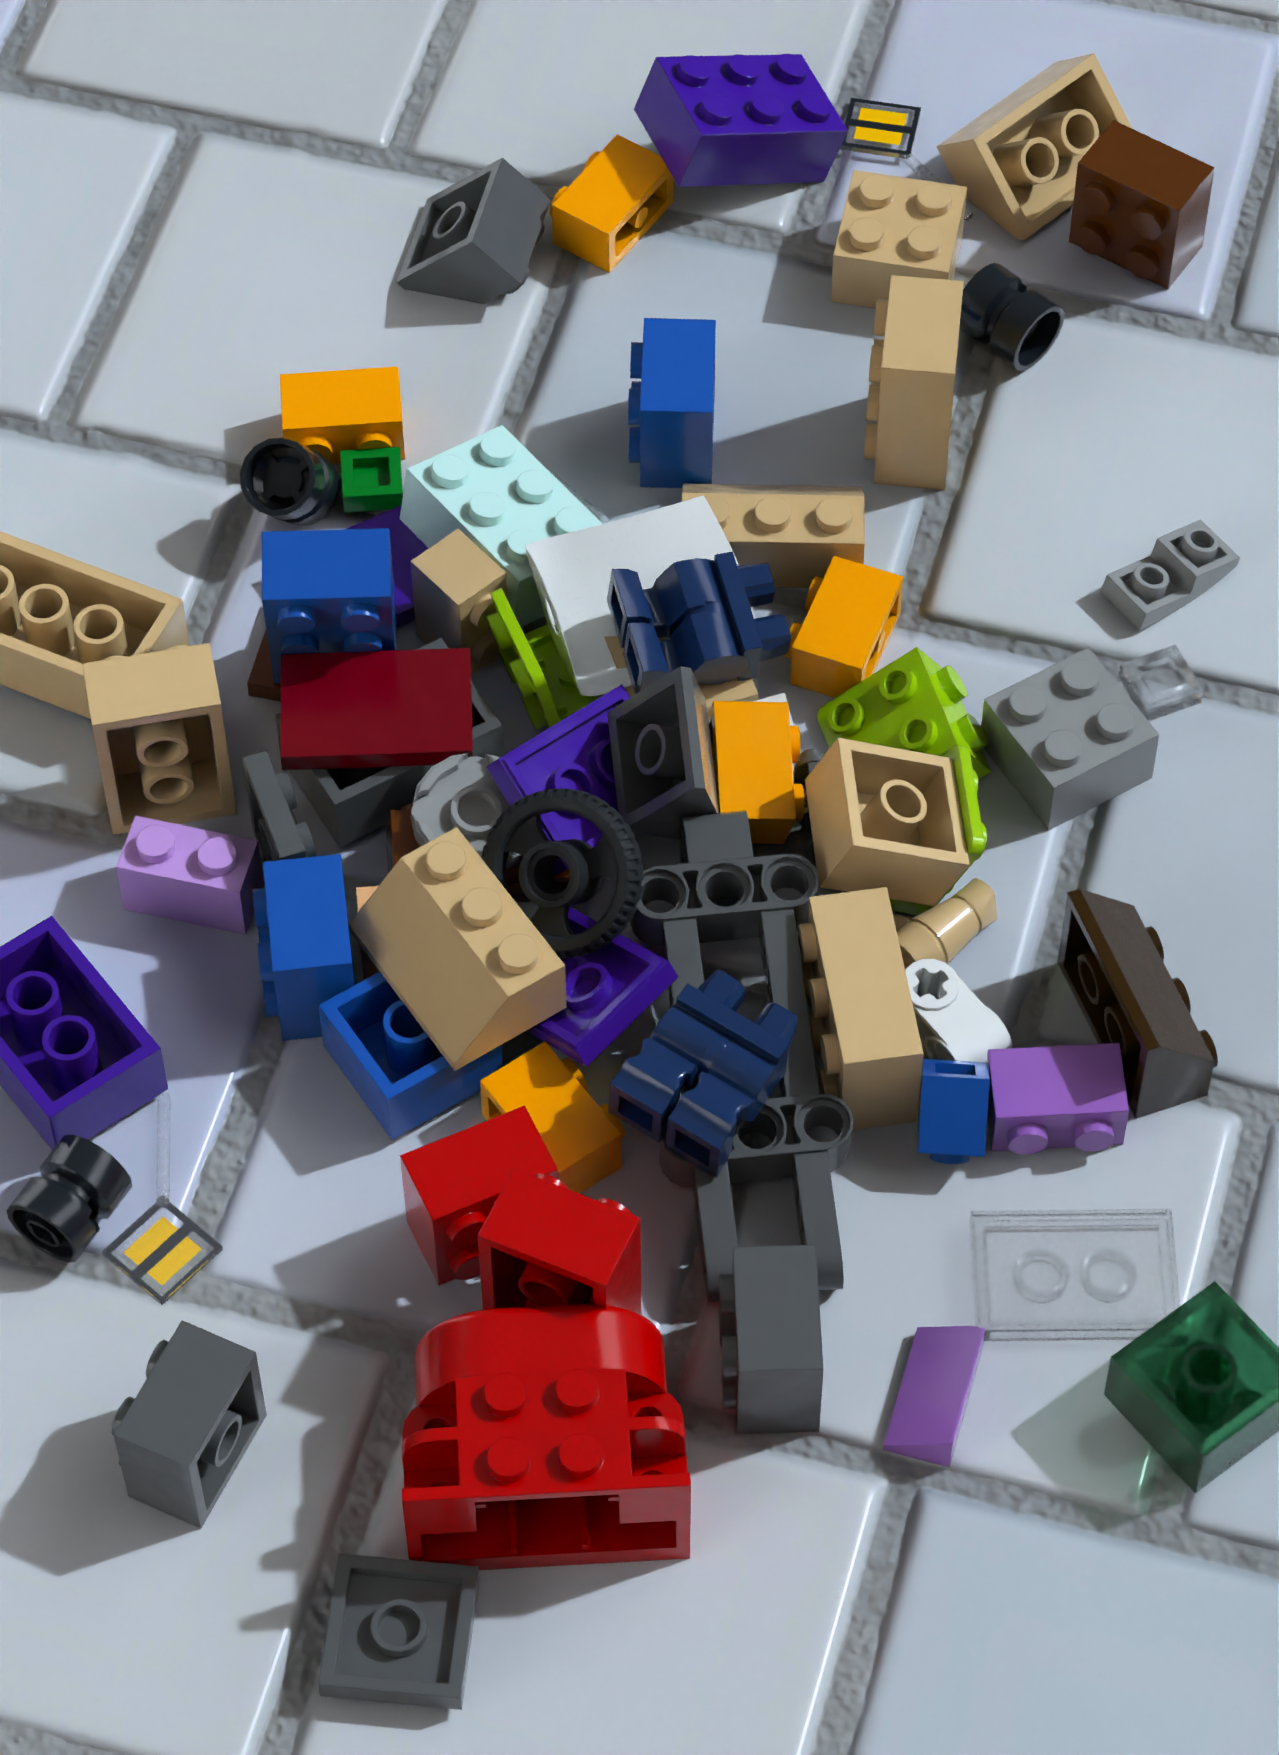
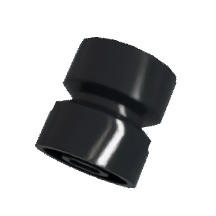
[960,263,1064,371]
[240,437,339,526]
[6,1134,132,1262]

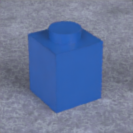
[917,1059,990,1164]

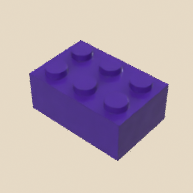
[634,54,848,187]
[0,915,168,1150]

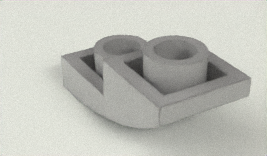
[1100,519,1240,631]

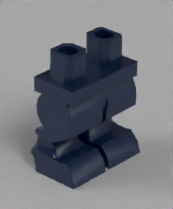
[607,551,791,695]
[608,970,798,1178]

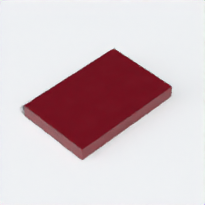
[280,648,473,770]

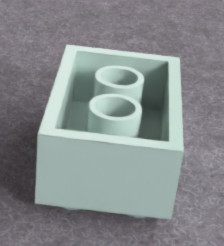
[400,425,602,627]

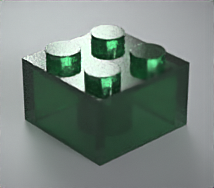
[1104,1281,1279,1493]

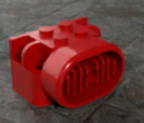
[402,1304,691,1570]

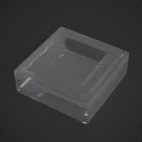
[1118,644,1203,721]

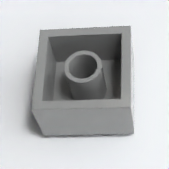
[981,647,1159,831]

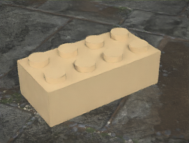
[0,531,189,719]

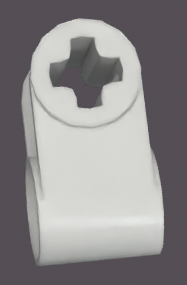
[905,959,1012,1062]

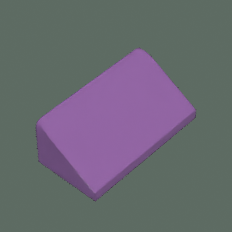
[883,1326,985,1467]

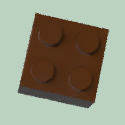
[1069,120,1215,289]

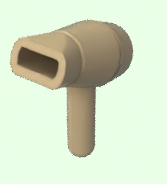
[893,878,998,969]

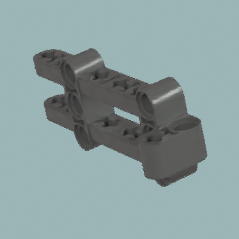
[630,810,854,1303]

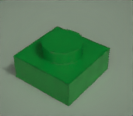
[340,447,403,512]

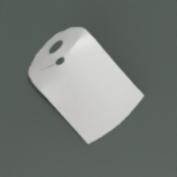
[525,495,756,696]

